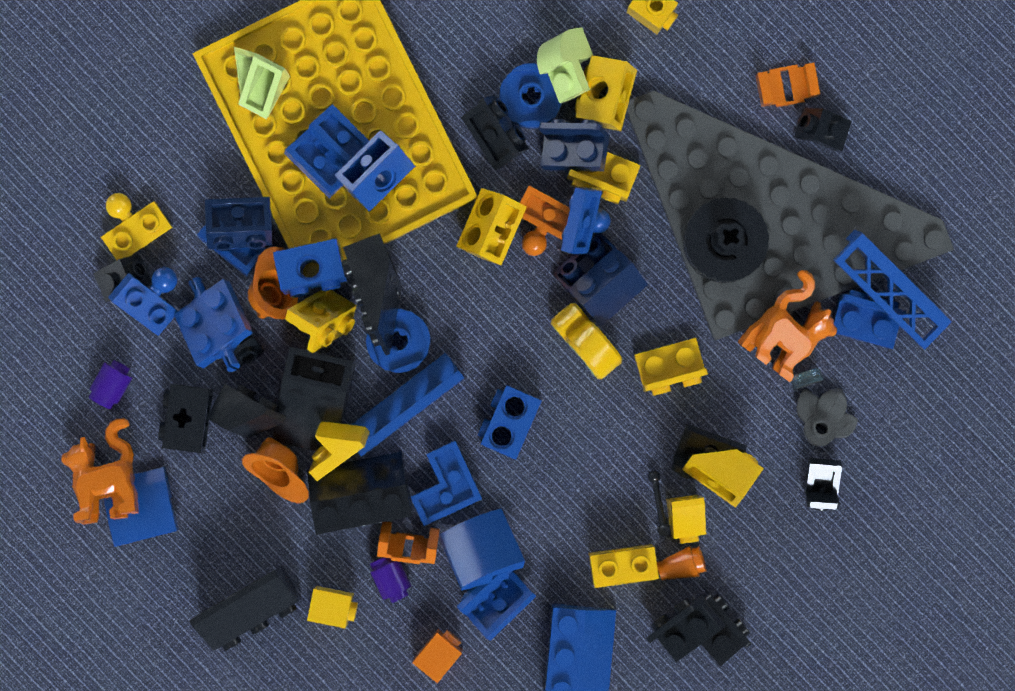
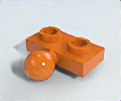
[520,186,570,256]

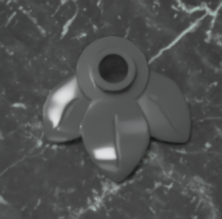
[797,388,858,446]

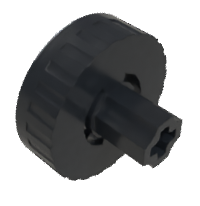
[683,197,769,283]

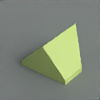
[234,47,290,119]

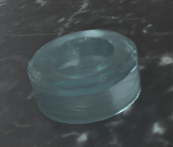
[791,368,824,390]

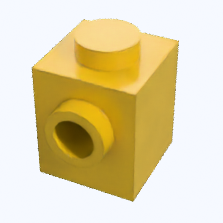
[627,0,678,35]
[307,586,358,628]

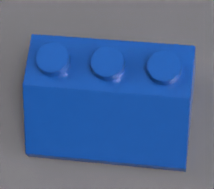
[544,603,616,691]

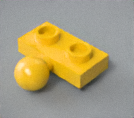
[101,193,173,260]

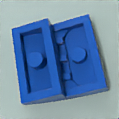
[284,104,369,199]
[104,466,179,547]
[439,508,525,591]

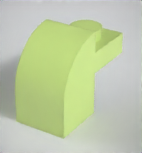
[537,27,593,103]

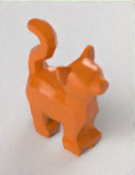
[737,270,837,382]
[61,418,139,525]

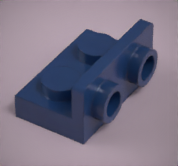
[539,119,610,172]
[205,197,272,251]

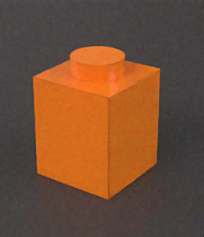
[412,629,463,683]

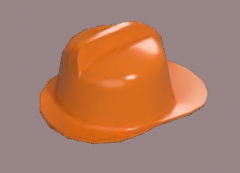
[247,246,298,320]
[242,437,309,503]

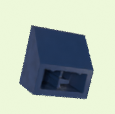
[552,233,648,327]

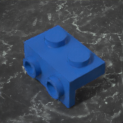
[457,571,536,641]

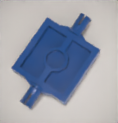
[174,277,253,372]

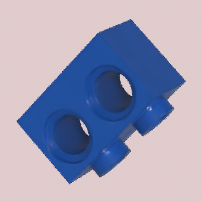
[477,385,542,460]

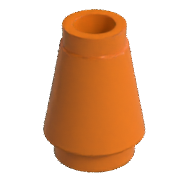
[657,546,707,581]

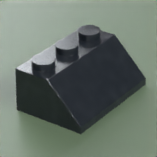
[307,451,414,535]
[189,565,301,651]

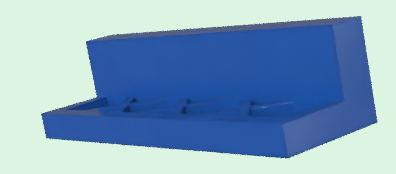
[833,230,952,350]
[351,353,465,456]

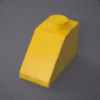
[682,449,764,508]
[666,494,706,544]

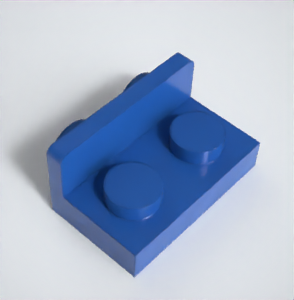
[833,290,907,349]

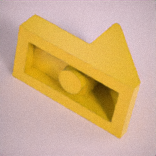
[309,422,370,481]

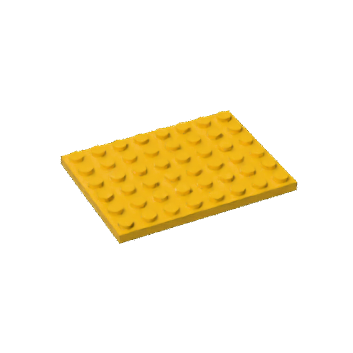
[192,0,478,278]

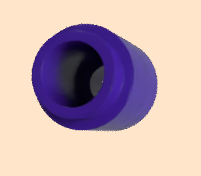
[88,359,133,410]
[370,557,412,603]

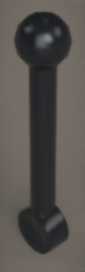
[648,470,670,537]

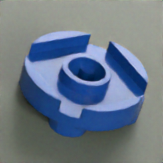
[499,63,562,129]
[366,309,431,373]

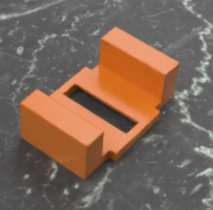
[756,62,820,108]
[377,522,440,564]

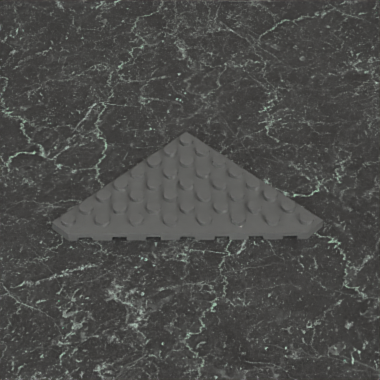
[626,91,954,341]

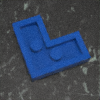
[411,441,482,526]

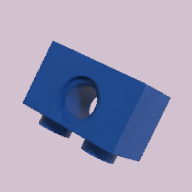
[334,130,415,212]
[273,238,348,298]

